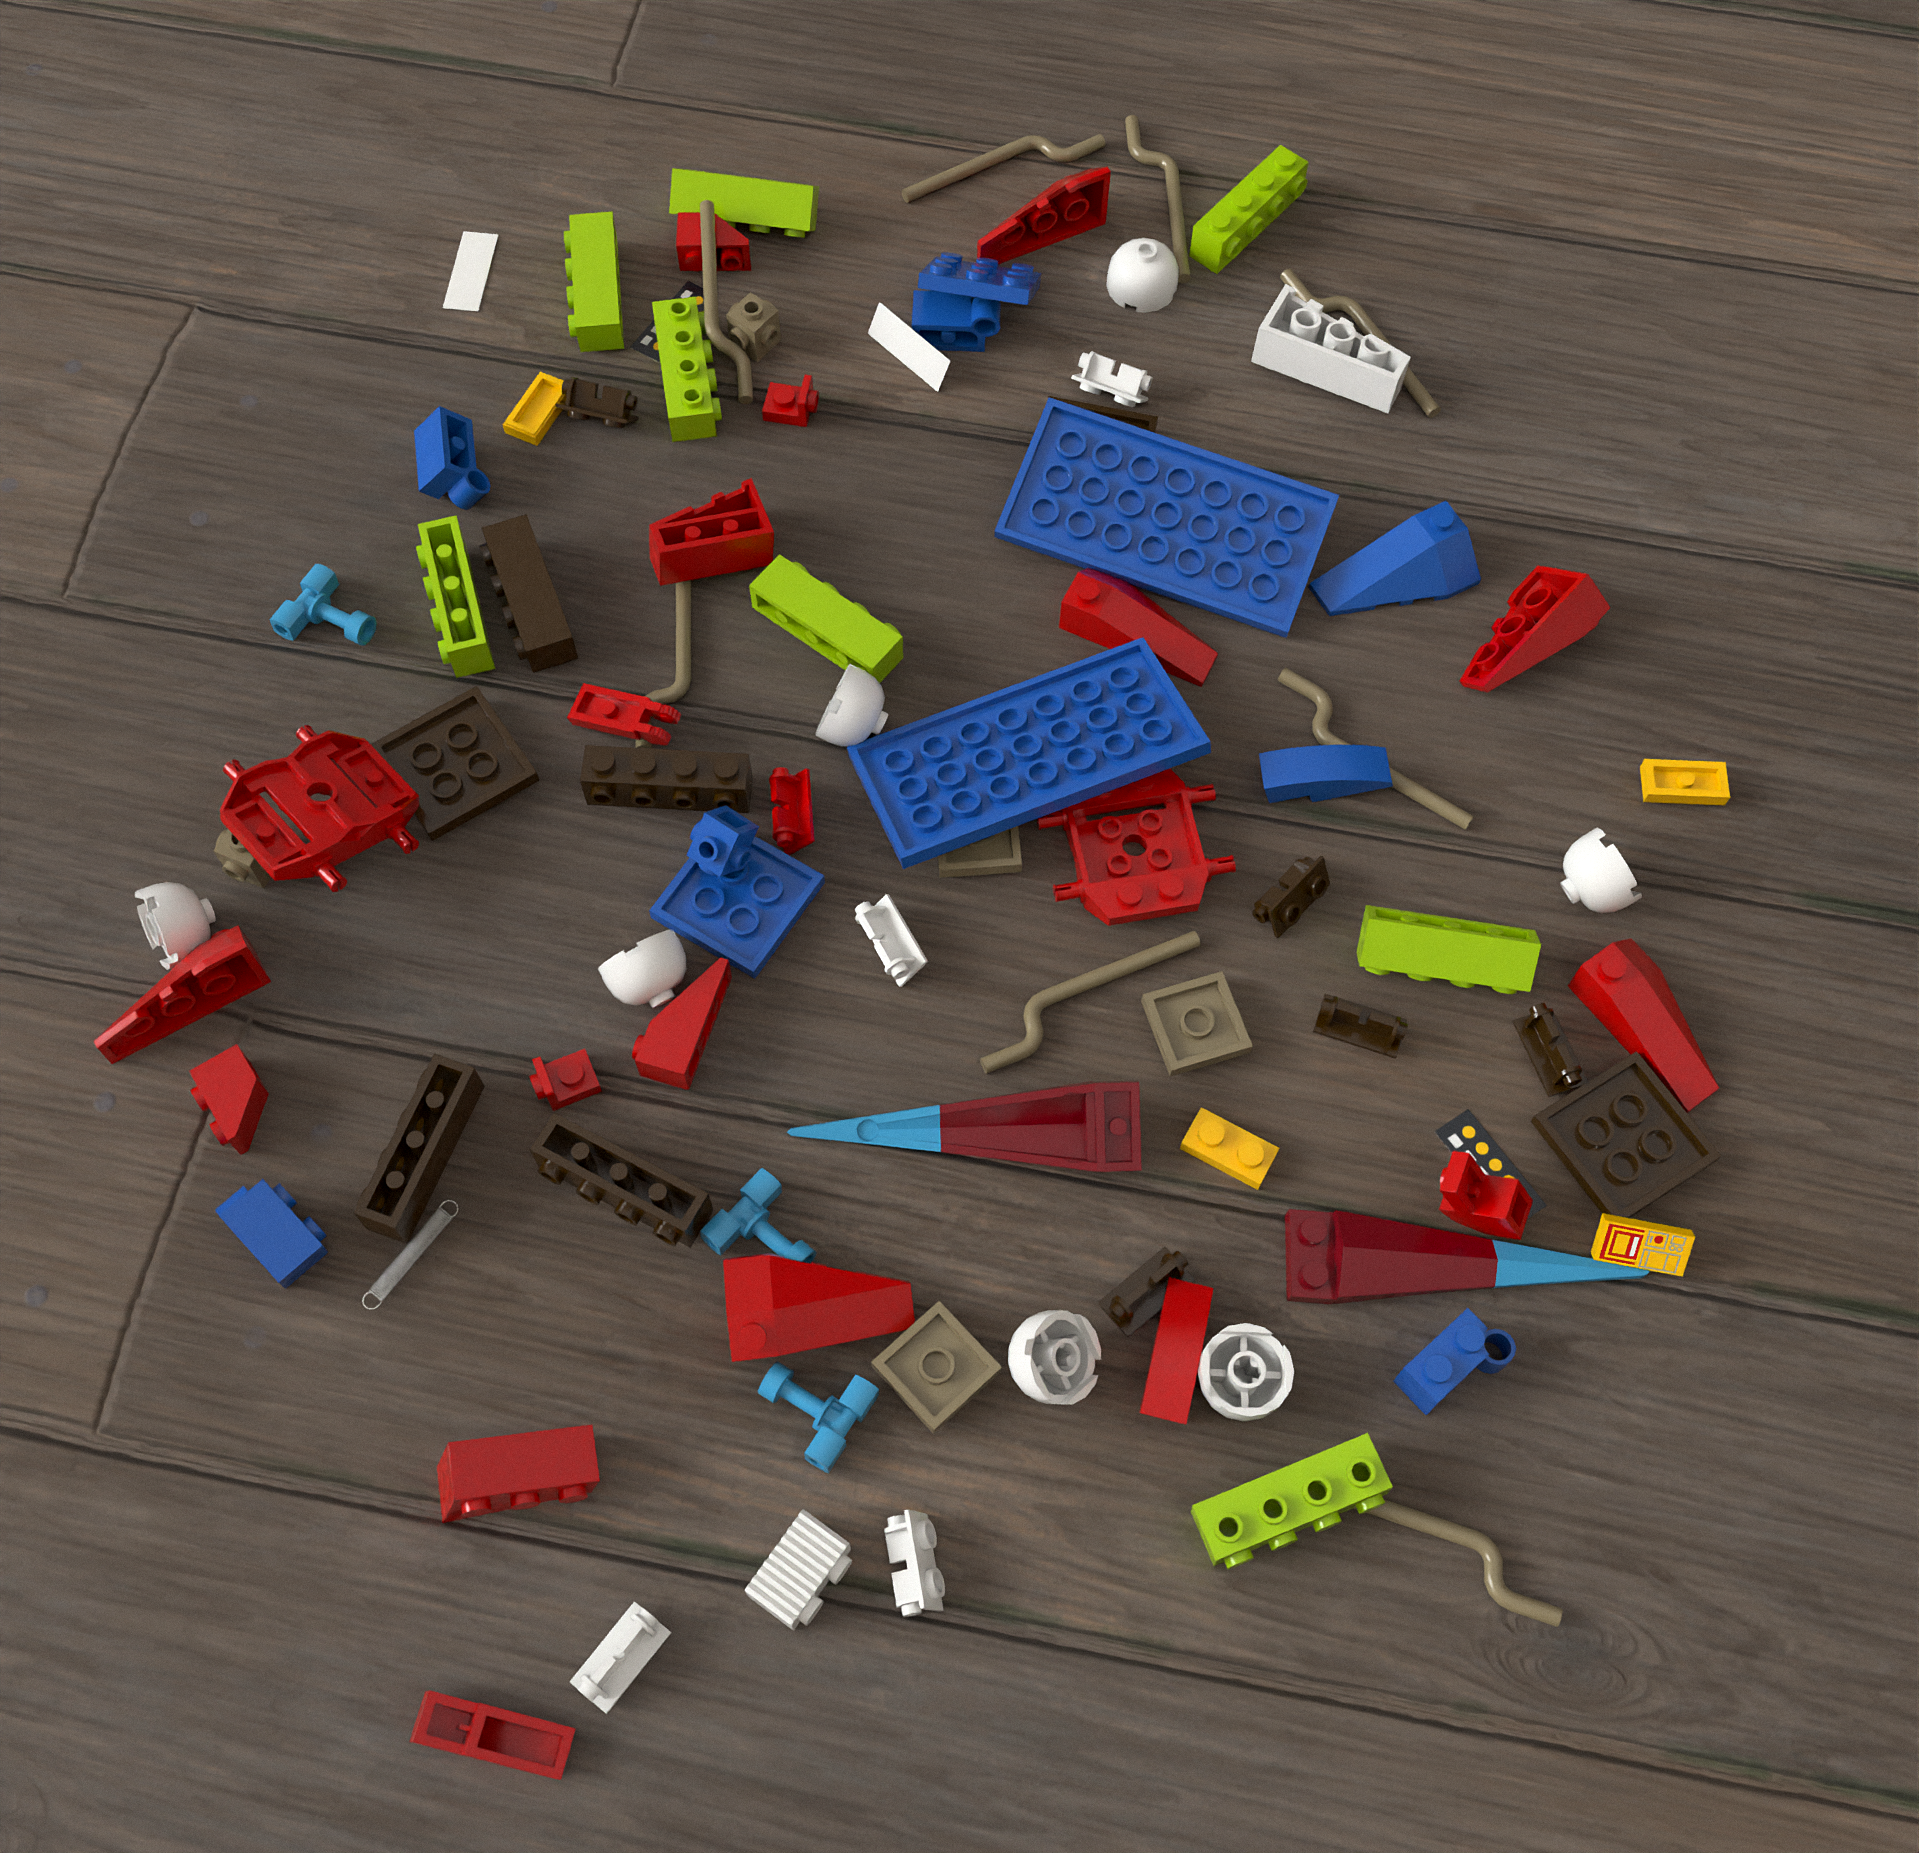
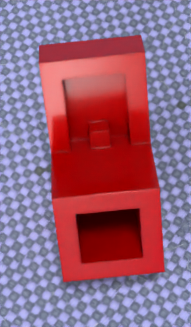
[1439,1151,1533,1240]

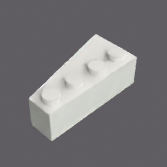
[1251,284,1411,413]

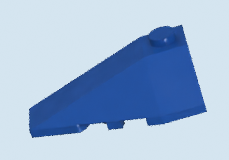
[1308,501,1481,616]

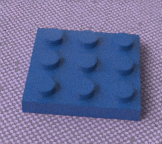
[918,252,1042,305]
[649,836,825,979]

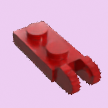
[567,683,681,746]

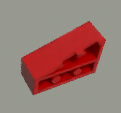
[649,478,774,586]

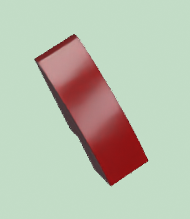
[1139,1277,1214,1425]
[409,1690,576,1780]

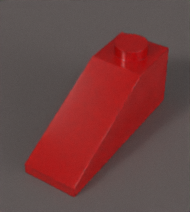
[632,958,732,1090]

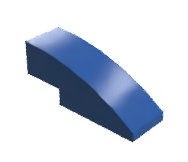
[1259,745,1393,803]

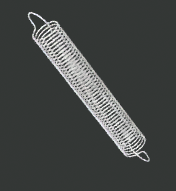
[362,1200,458,1309]

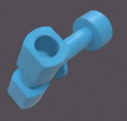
[269,564,377,646]
[700,1168,816,1263]
[758,1361,879,1474]

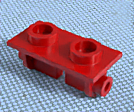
[769,767,815,856]

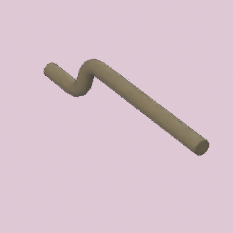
[1125,115,1191,284]
[901,134,1105,203]
[700,200,753,404]
[1280,268,1441,418]
[635,580,691,749]
[1278,667,1474,830]
[980,931,1201,1074]
[1353,1499,1563,1627]

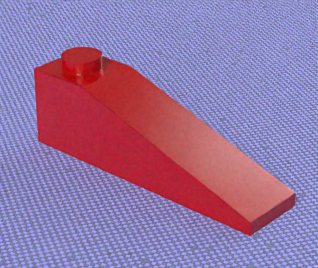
[977,167,1111,265]
[1459,565,1611,693]
[1059,568,1218,687]
[93,925,271,1064]
[1568,938,1719,1113]
[723,1253,915,1362]

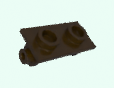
[555,377,639,428]
[1252,856,1330,938]
[1313,994,1408,1059]
[1512,1003,1588,1097]
[1098,1247,1195,1338]

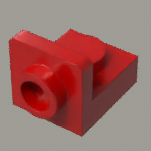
[762,374,819,427]
[529,1048,602,1111]

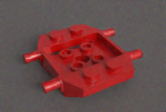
[220,725,419,892]
[1036,768,1236,926]

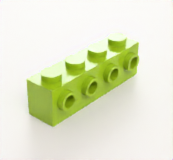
[1189,145,1309,274]
[669,168,820,238]
[564,211,625,352]
[652,296,722,442]
[416,515,496,678]
[749,554,903,684]
[1357,905,1541,994]
[1191,1433,1393,1569]

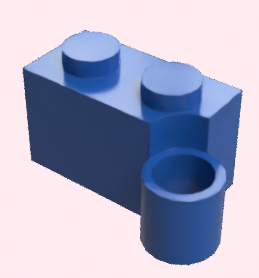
[912,290,1001,352]
[414,406,491,510]
[215,1179,328,1289]
[1393,1308,1516,1415]

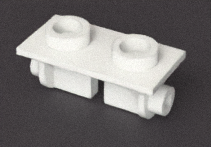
[1071,351,1153,407]
[855,894,928,987]
[884,1510,945,1617]
[570,1601,671,1714]

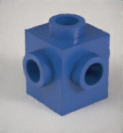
[686,805,759,877]

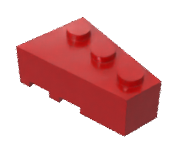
[437,1424,600,1523]

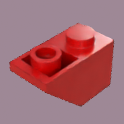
[676,212,752,271]
[189,1044,269,1155]

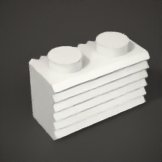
[745,1509,852,1631]

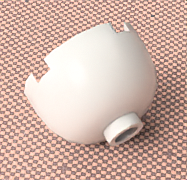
[1106,238,1179,313]
[816,664,888,746]
[1560,827,1642,913]
[135,882,216,970]
[598,930,687,1009]
[1008,1310,1101,1405]
[1198,1323,1294,1422]

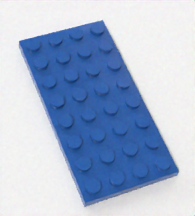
[994,397,1339,638]
[847,637,1211,869]

